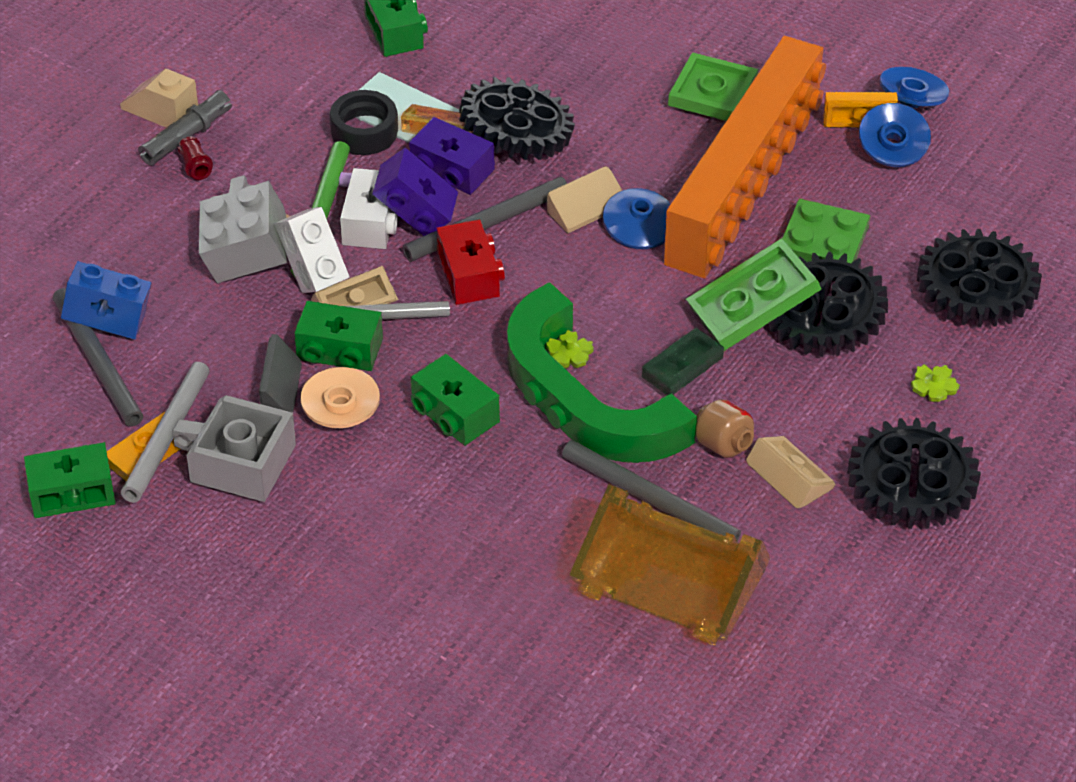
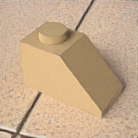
[120,69,198,128]

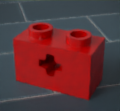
[437,219,505,305]

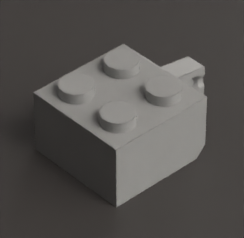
[199,175,287,283]
[173,395,296,502]

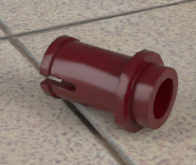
[177,136,213,180]

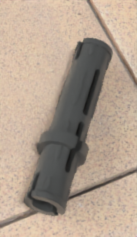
[138,90,232,166]

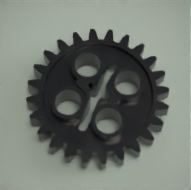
[459,77,575,160]
[917,229,1042,327]
[769,252,888,357]
[847,418,981,529]

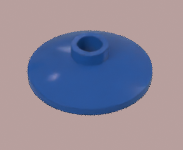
[879,67,949,108]
[859,103,931,167]
[603,188,671,249]

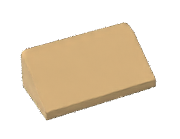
[547,166,622,233]
[311,266,398,306]
[747,436,836,508]

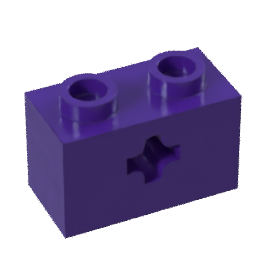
[409,117,495,195]
[372,148,458,236]

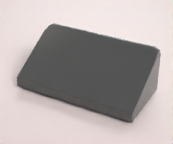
[259,334,302,413]

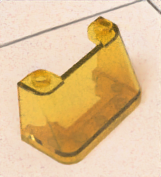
[569,484,770,645]

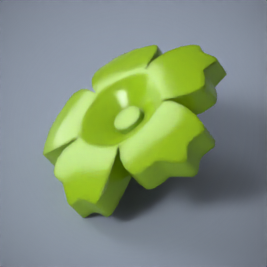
[546,330,594,368]
[911,364,960,402]

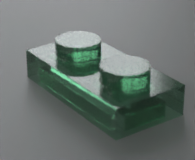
[642,328,724,395]

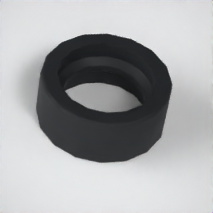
[330,90,398,155]

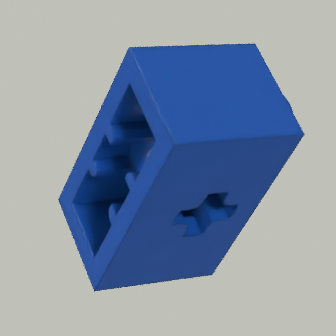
[61,261,152,339]

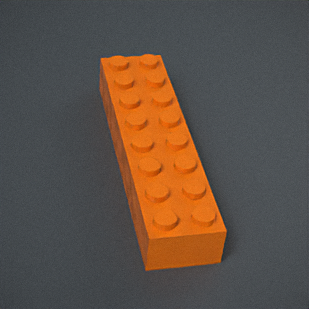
[664,35,826,279]

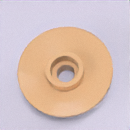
[301,367,380,428]

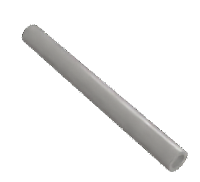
[121,362,210,503]

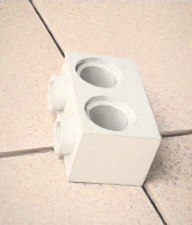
[274,207,350,293]

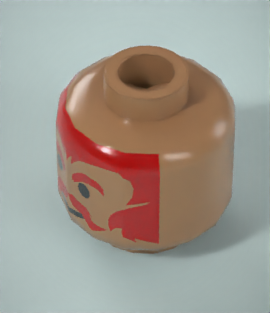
[696,399,754,458]

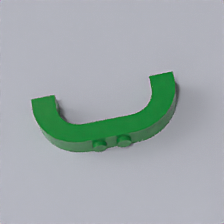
[507,282,697,463]

